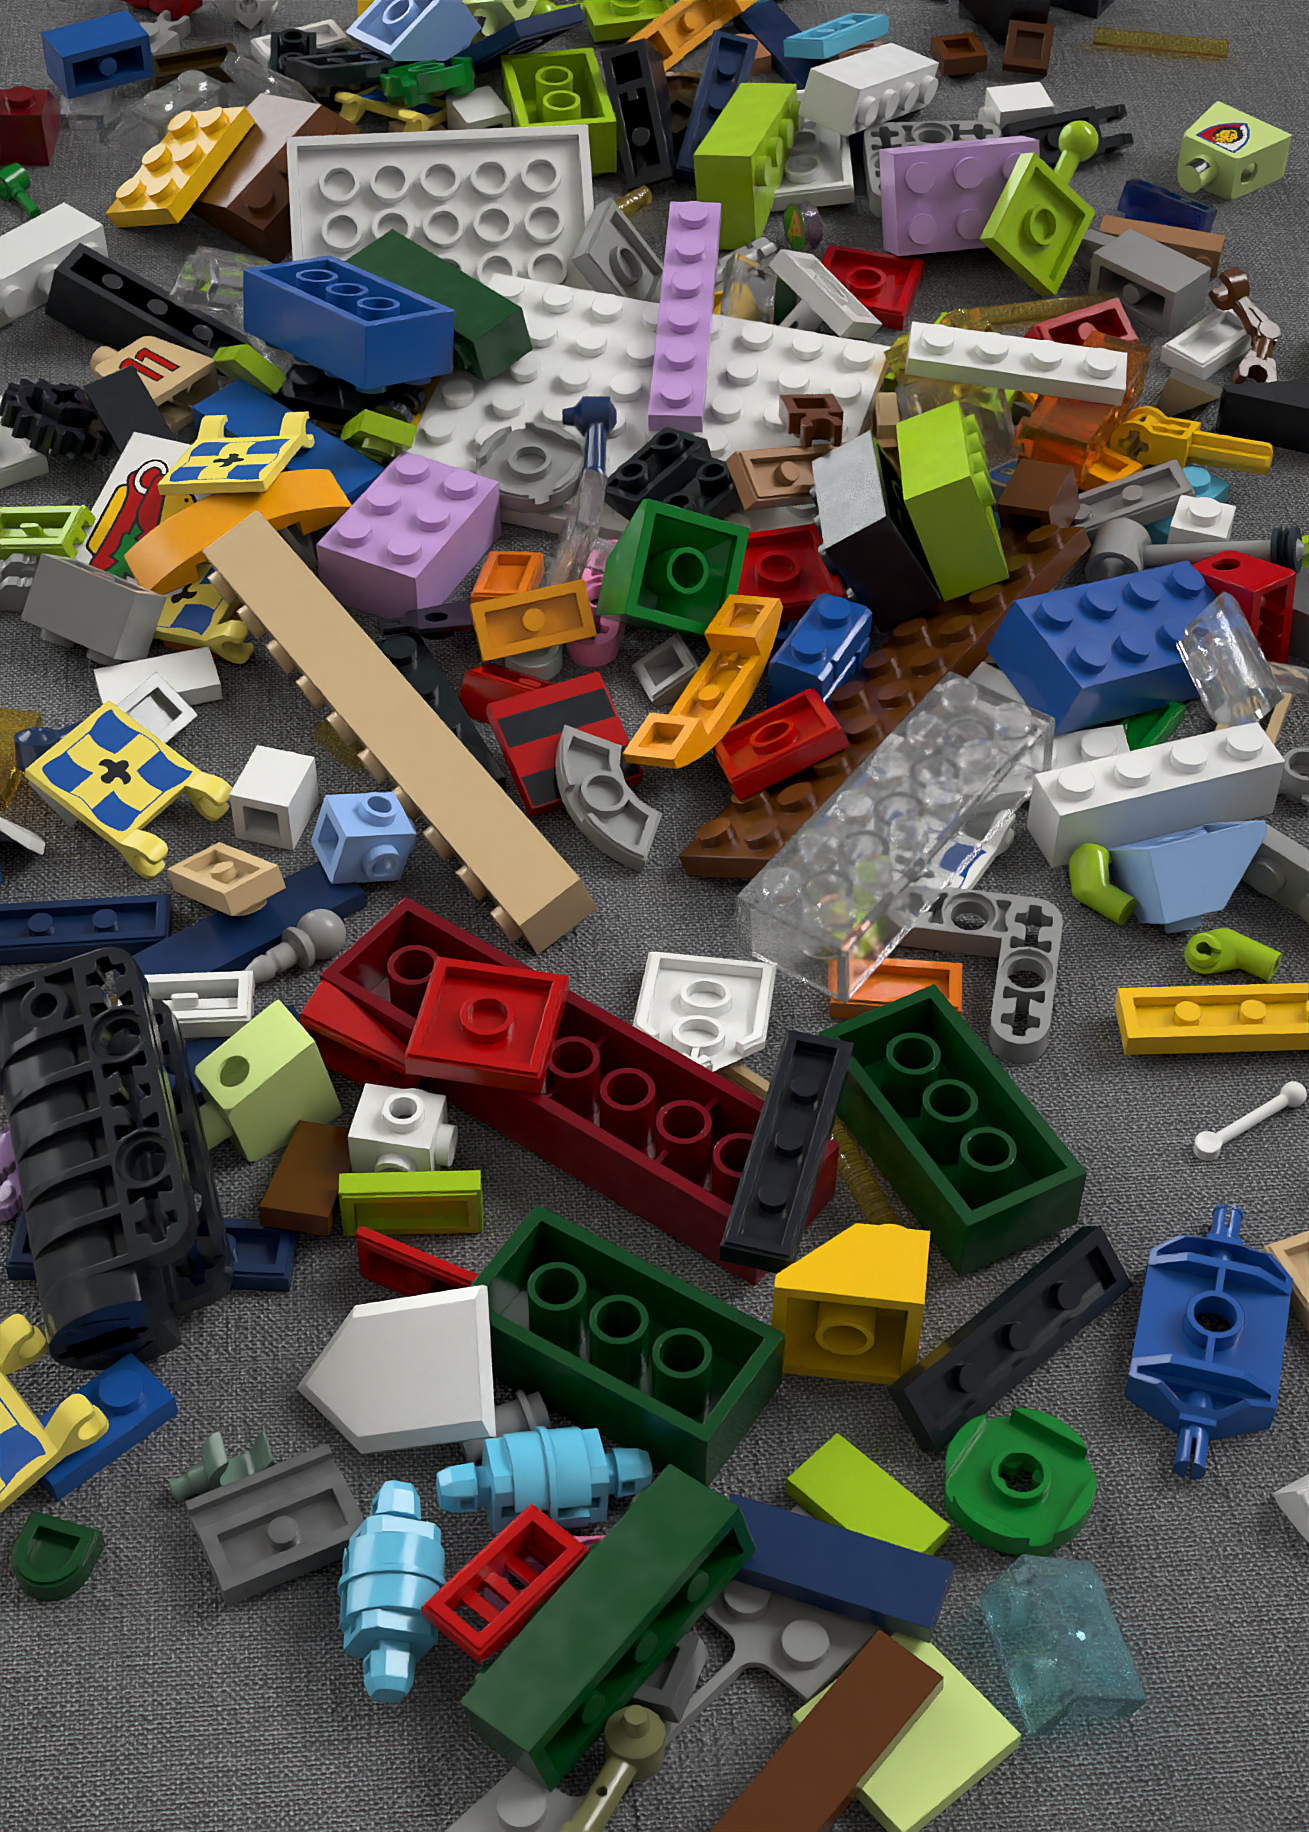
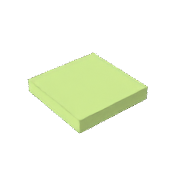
[791,1633,1021,1832]

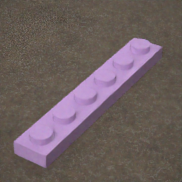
[648,201,721,432]

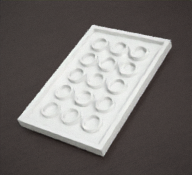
[286,124,596,292]

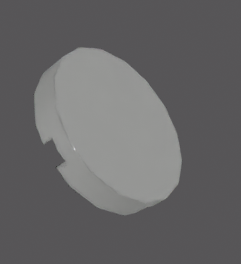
[476,422,584,513]

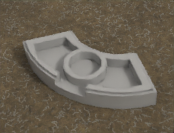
[555,725,662,873]

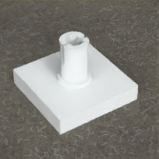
[768,249,882,339]

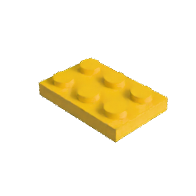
[106,106,256,228]

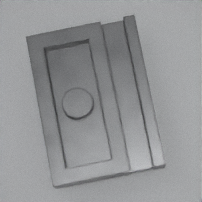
[185,1444,364,1607]

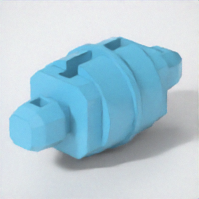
[436,1426,653,1533]
[337,1480,446,1703]

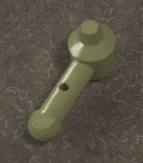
[559,1705,666,1832]

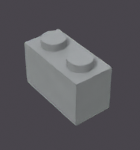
[21,553,166,666]

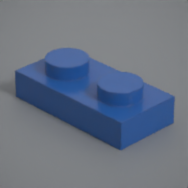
[38,1353,178,1502]

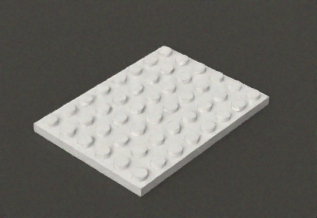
[406,273,891,542]

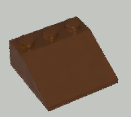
[188,93,361,264]

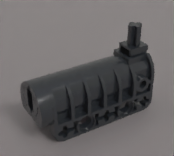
[0,947,234,1370]

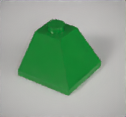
[595,499,750,639]

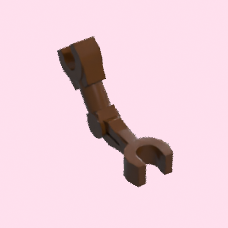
[1208,267,1281,384]

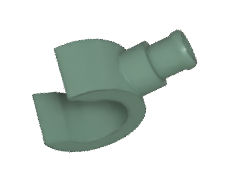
[169,1430,275,1502]

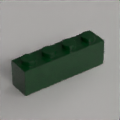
[345,229,533,383]
[459,1463,757,1793]

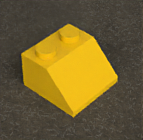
[771,1223,930,1385]

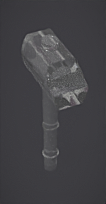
[168,246,309,420]
[1176,591,1309,726]

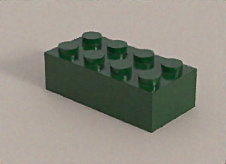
[819,984,1087,1277]
[469,1204,785,1487]

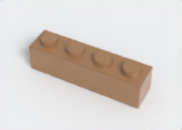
[1099,215,1226,278]

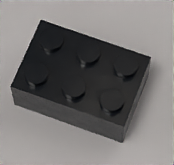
[809,430,942,633]

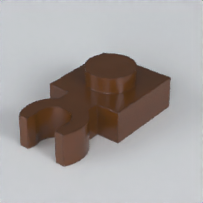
[779,394,844,448]

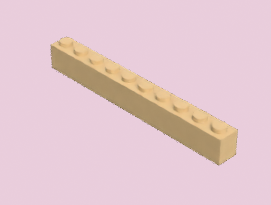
[202,509,597,955]

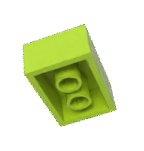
[501,47,617,177]

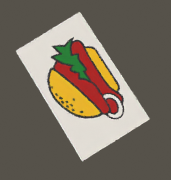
[73,432,214,597]

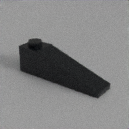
[44,243,260,377]

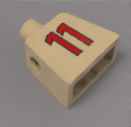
[90,336,219,434]

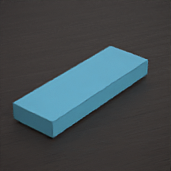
[784,13,889,59]

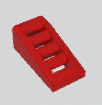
[299,980,424,1089]
[421,1503,590,1664]

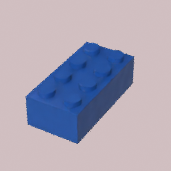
[243,255,454,394]
[986,560,1255,737]

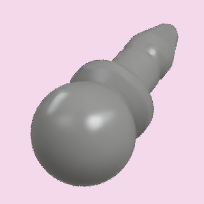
[244,909,346,983]

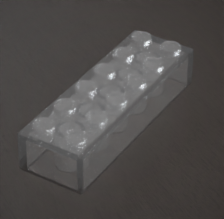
[736,671,1055,1003]

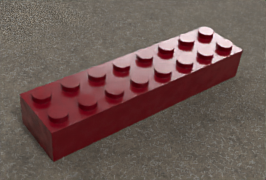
[319,897,839,1286]

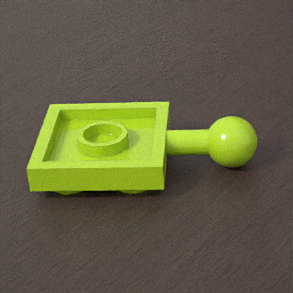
[530,0,675,43]
[980,121,1099,297]

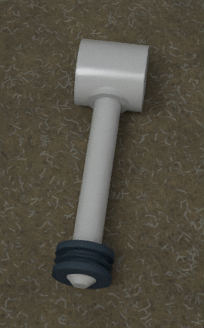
[1085,518,1305,583]

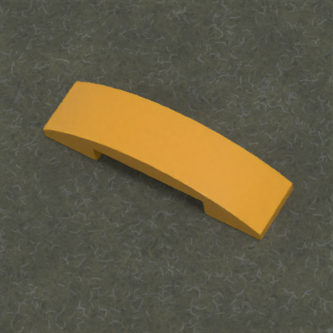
[624,0,757,72]
[124,469,352,595]
[622,594,783,769]

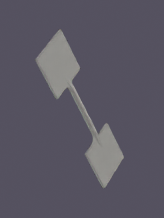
[445,1505,884,1832]

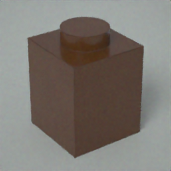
[996,458,1080,532]

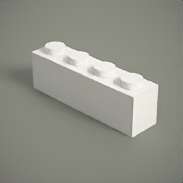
[798,43,939,136]
[0,203,108,328]
[1026,721,1285,868]

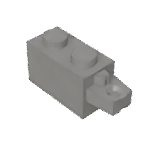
[1074,229,1211,336]

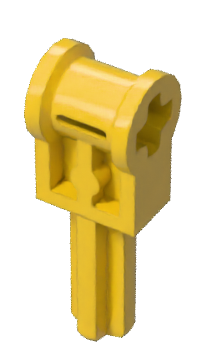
[1109,406,1273,475]

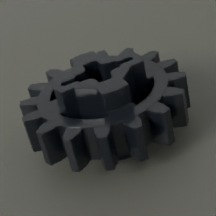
[0,378,113,461]

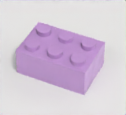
[879,136,1040,256]
[316,450,501,619]

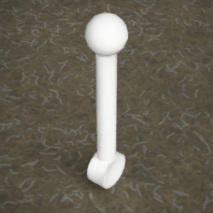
[1193,1081,1307,1161]

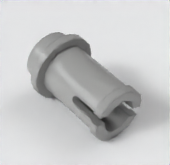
[459,1389,552,1464]

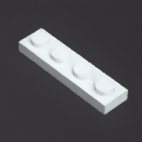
[905,321,1127,406]

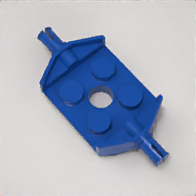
[1124,1204,1293,1479]

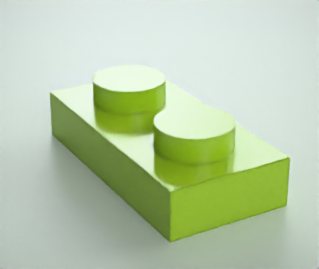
[340,409,418,465]

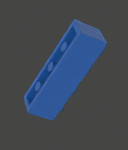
[192,379,385,533]

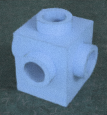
[311,792,416,884]

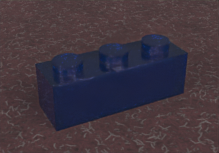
[1117,177,1218,233]

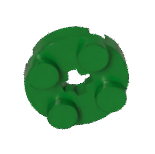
[380,56,475,106]
[943,1409,1097,1562]

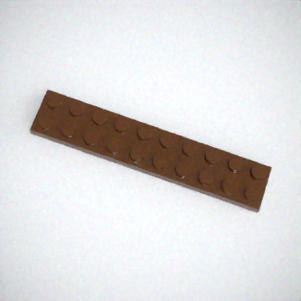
[678,524,1091,879]

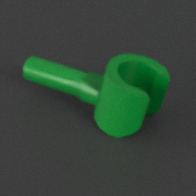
[0,163,41,219]

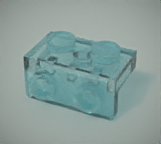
[980,1554,1148,1735]

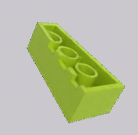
[693,83,805,250]
[896,400,1010,602]

